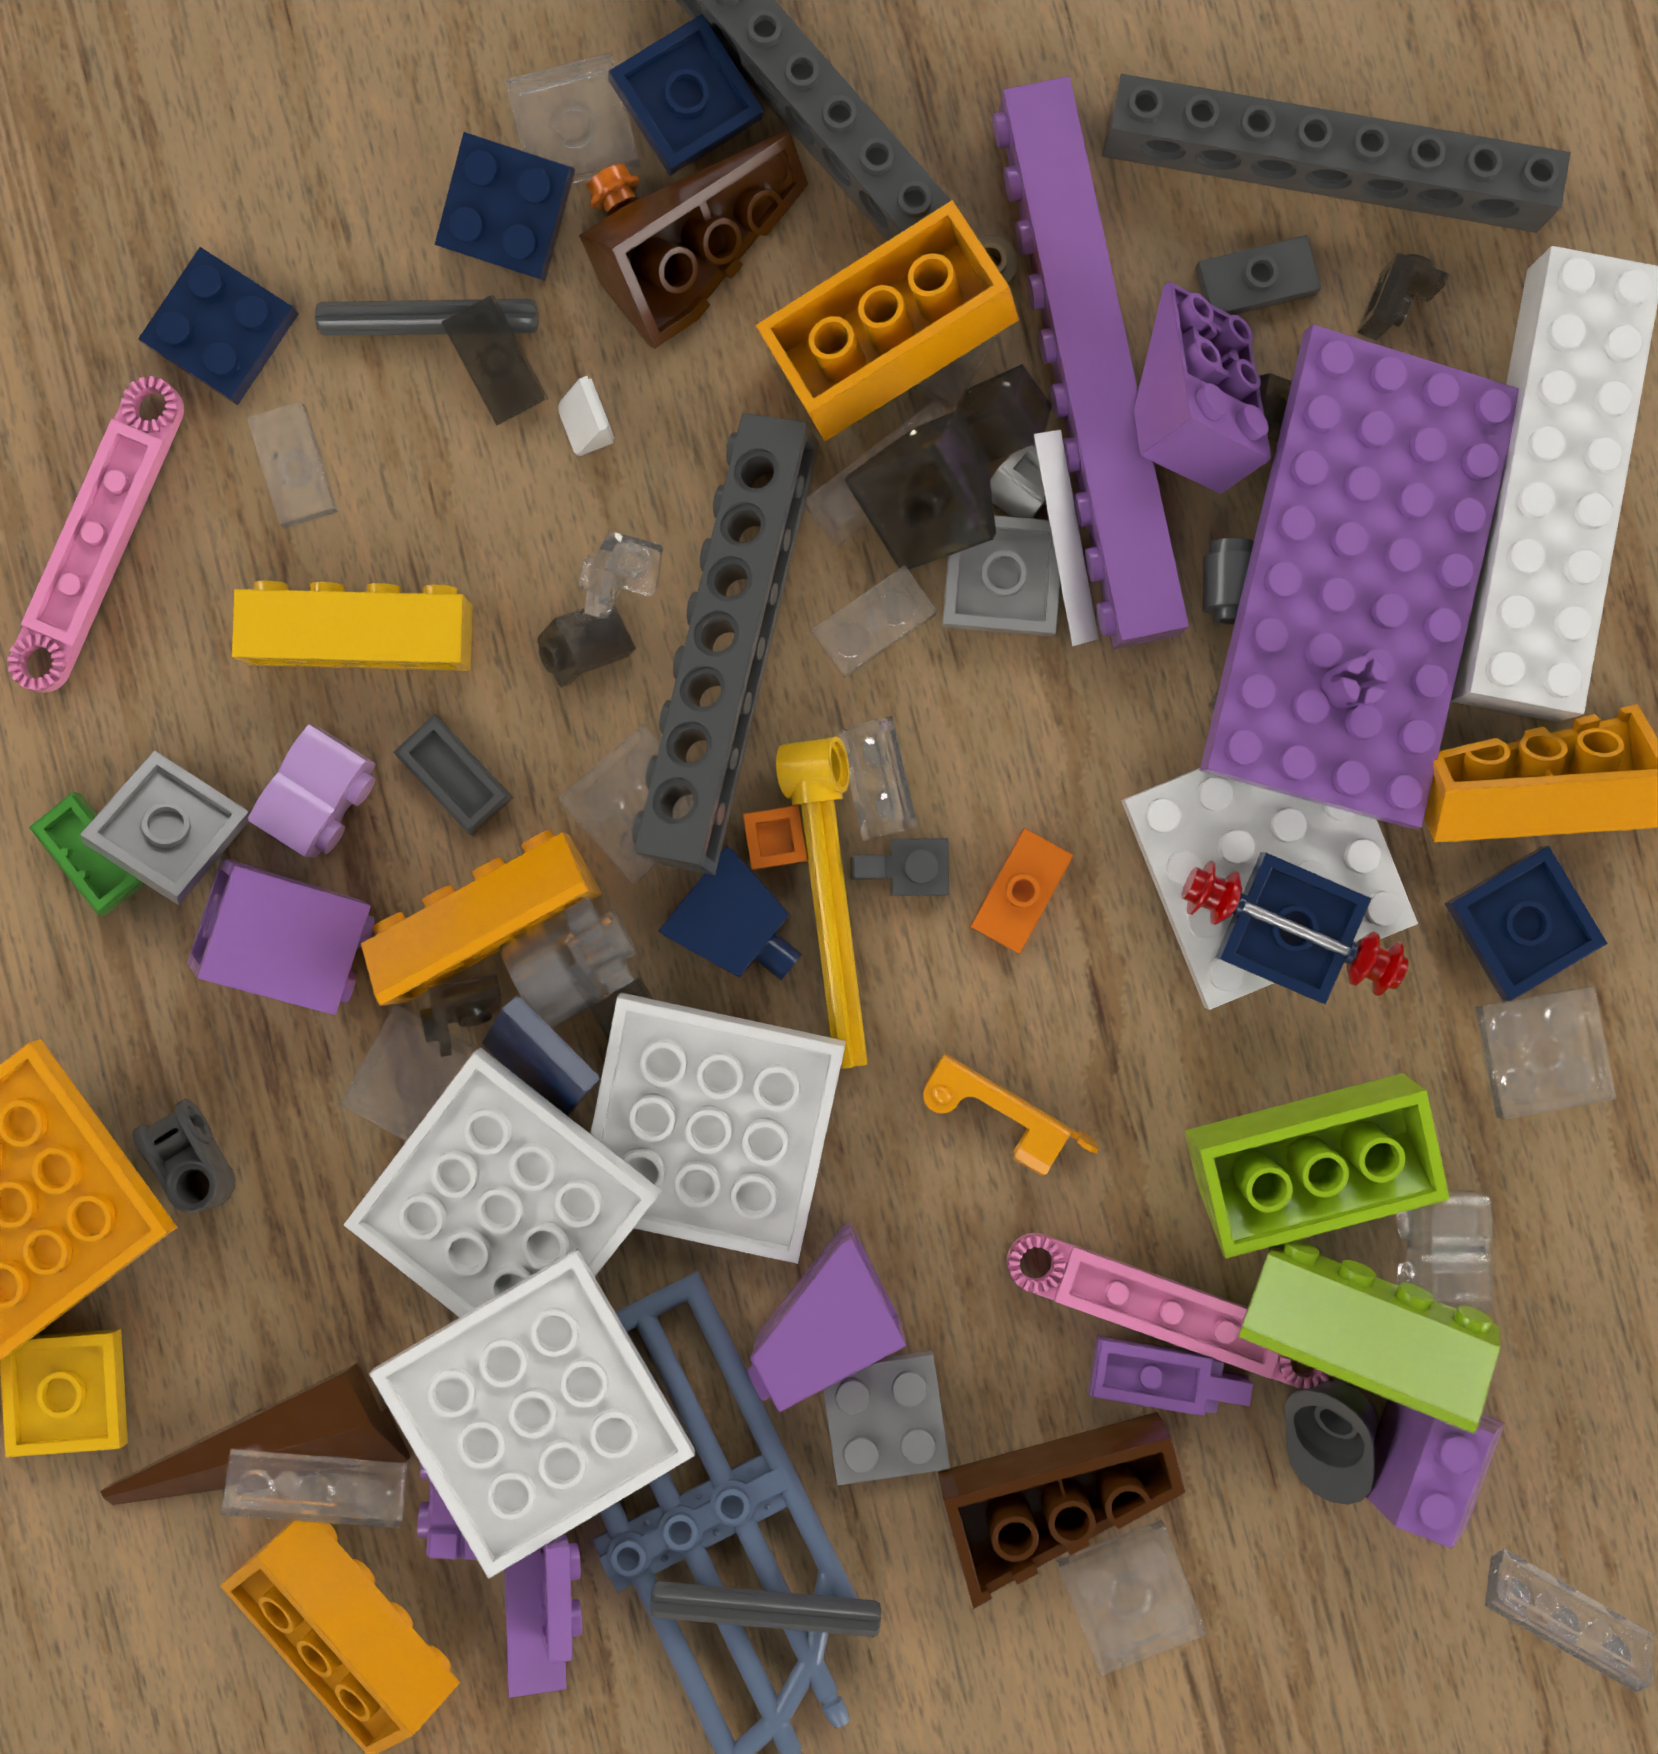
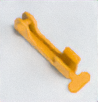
[923,1052,1099,1176]

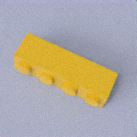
[232,580,473,671]

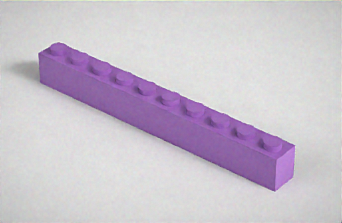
[992,76,1189,649]

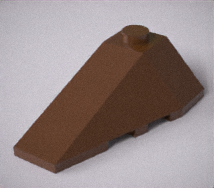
[579,131,808,349]

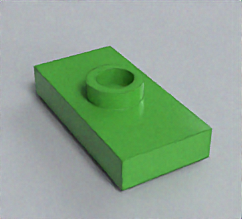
[29,792,145,916]

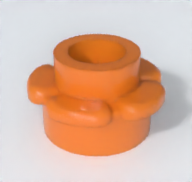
[586,163,640,215]

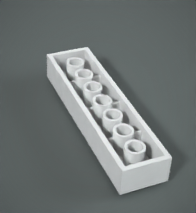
[1450,246,1658,722]

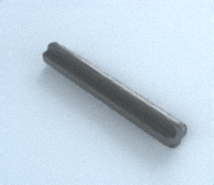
[315,299,539,336]
[650,1581,881,1637]

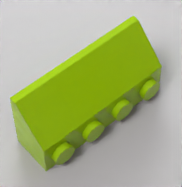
[1184,1073,1450,1259]
[1238,1239,1500,1434]

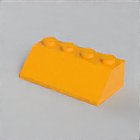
[361,829,602,1006]
[220,1508,460,1754]

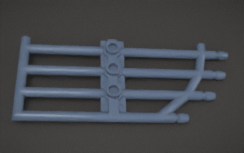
[592,1271,858,1754]

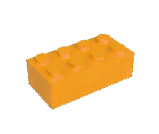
[755,200,1019,441]

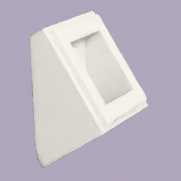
[558,376,615,456]
[983,439,1046,519]

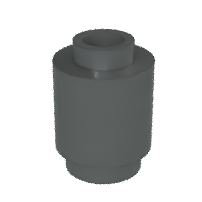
[1203,538,1254,625]

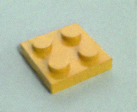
[0,1329,128,1458]

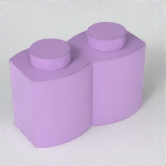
[248,724,376,858]

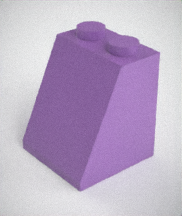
[187,857,374,1015]
[748,1223,906,1412]
[1366,1399,1505,1548]

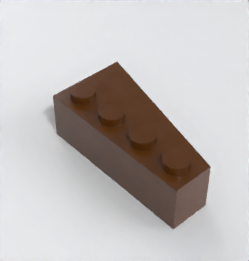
[938,1412,1186,1609]

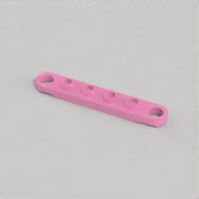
[7,376,184,693]
[1006,1233,1332,1389]

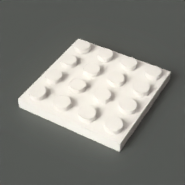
[1121,768,1418,1010]
[591,993,846,1264]
[344,1047,662,1317]
[369,1248,695,1578]

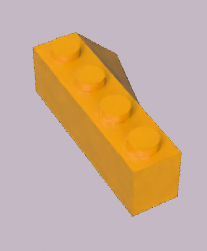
[1424,704,1658,842]

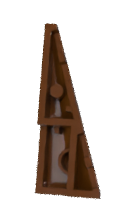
[100,1362,411,1505]

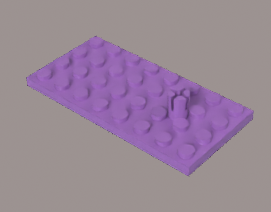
[1200,324,1519,829]

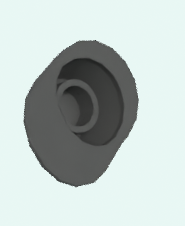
[1284,1378,1378,1505]

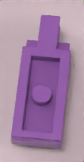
[1088,1335,1253,1416]

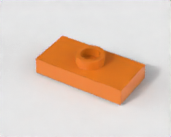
[969,828,1074,954]

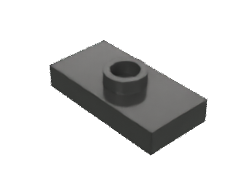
[1195,235,1321,315]

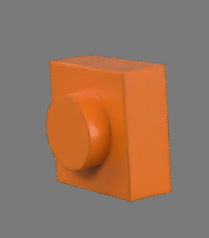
[743,805,808,871]

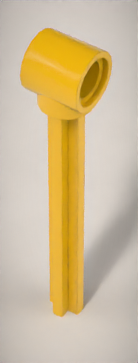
[776,736,868,1069]

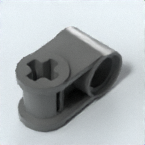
[133,1099,236,1213]

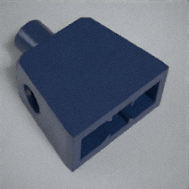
[658,846,802,980]

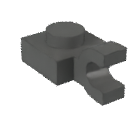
[851,838,949,896]

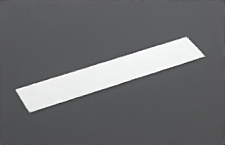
[1034,430,1099,646]

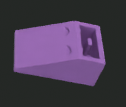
[1134,281,1271,494]

